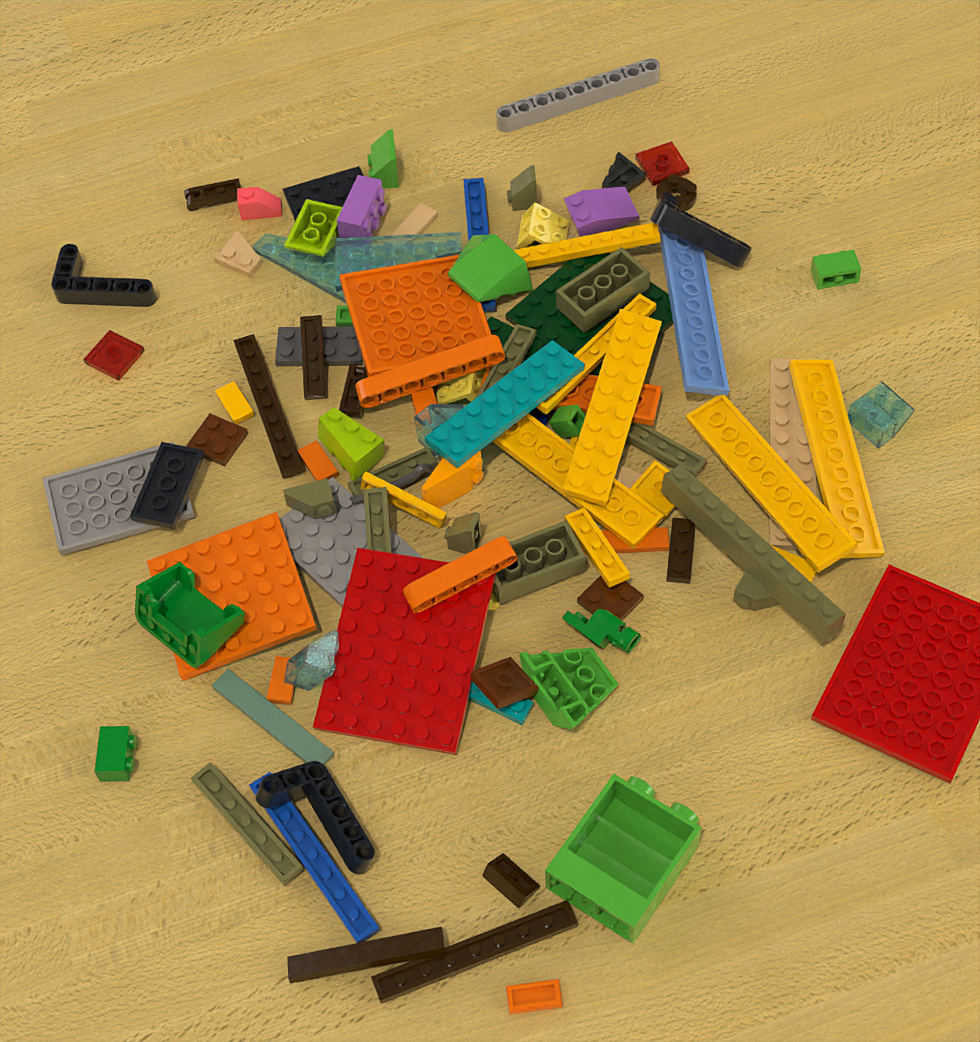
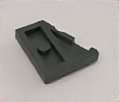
[602,152,646,192]

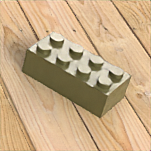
[556,247,650,333]
[493,520,586,605]

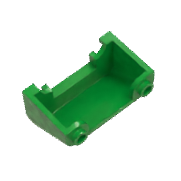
[135,562,245,668]

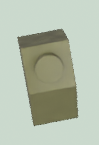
[507,165,537,211]
[283,478,336,518]
[445,512,482,554]
[733,571,781,611]

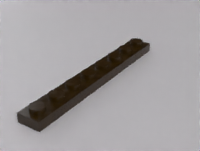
[233,334,304,479]
[371,900,577,1004]

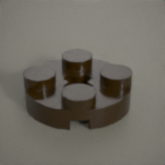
[656,174,697,211]

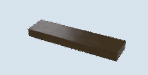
[300,315,327,400]

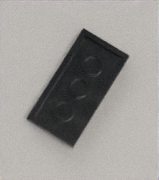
[283,166,364,221]
[130,442,205,529]

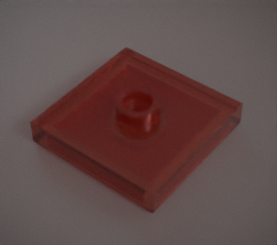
[635,141,690,186]
[83,330,145,381]

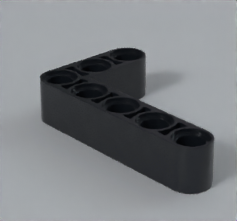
[650,192,752,267]
[51,244,157,307]
[256,761,375,874]

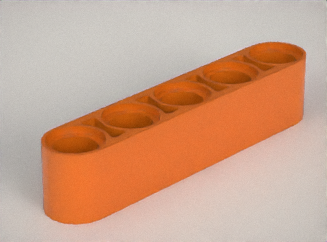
[403,536,518,613]

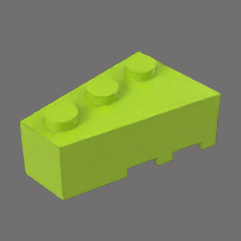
[318,407,385,482]

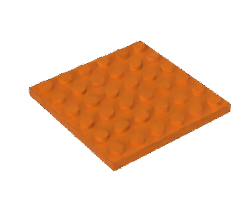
[339,255,491,377]
[147,512,318,681]

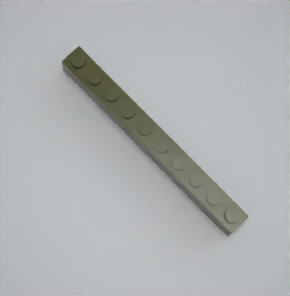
[661,464,846,643]

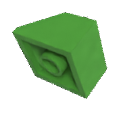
[367,129,399,189]

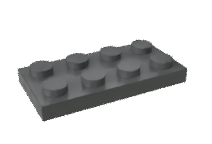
[275,326,362,367]

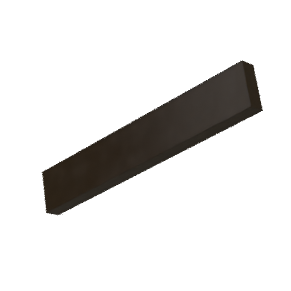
[287,926,446,984]

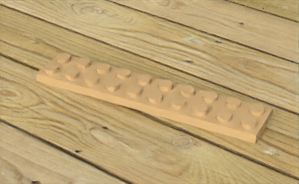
[769,358,816,551]

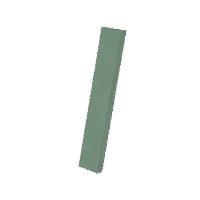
[211,669,334,766]

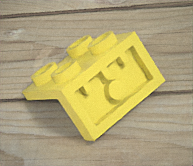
[516,203,570,248]
[436,368,486,406]

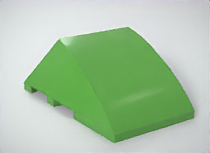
[447,234,533,302]
[519,648,618,730]

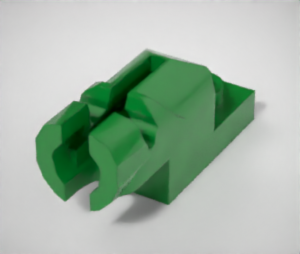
[562,609,641,653]

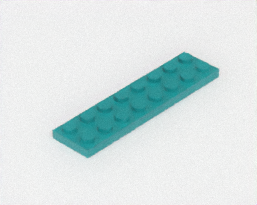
[425,340,585,468]

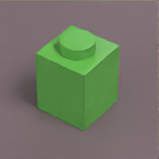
[549,405,586,438]

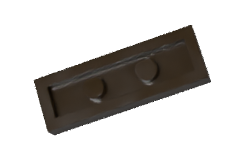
[666,517,695,584]

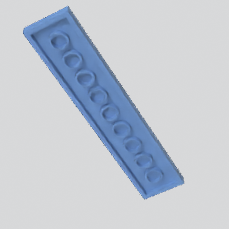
[659,227,730,396]

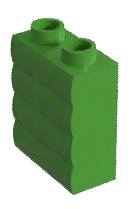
[545,774,702,944]

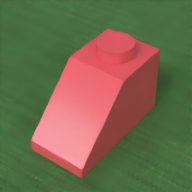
[237,187,282,220]

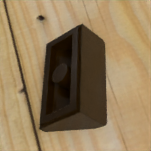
[482,853,540,908]

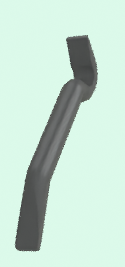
[350,463,434,504]

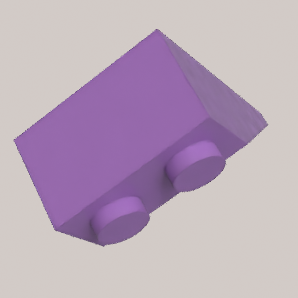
[564,187,640,237]

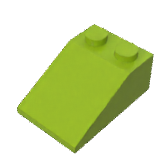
[284,199,343,257]

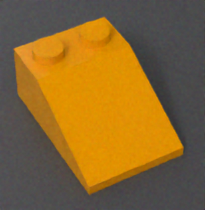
[421,450,484,509]

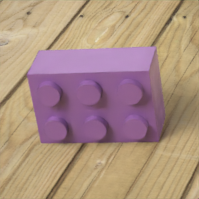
[337,175,387,253]

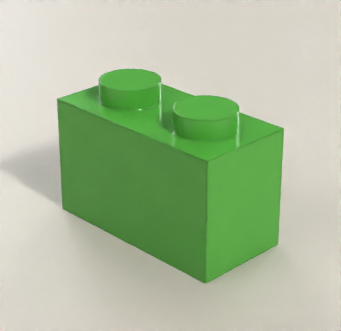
[810,250,861,290]

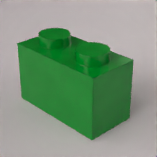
[94,726,137,782]

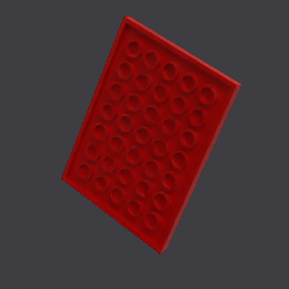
[313,548,496,755]
[811,564,980,784]

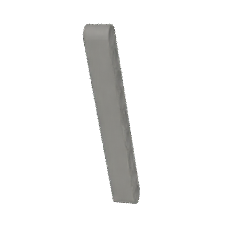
[496,58,660,132]

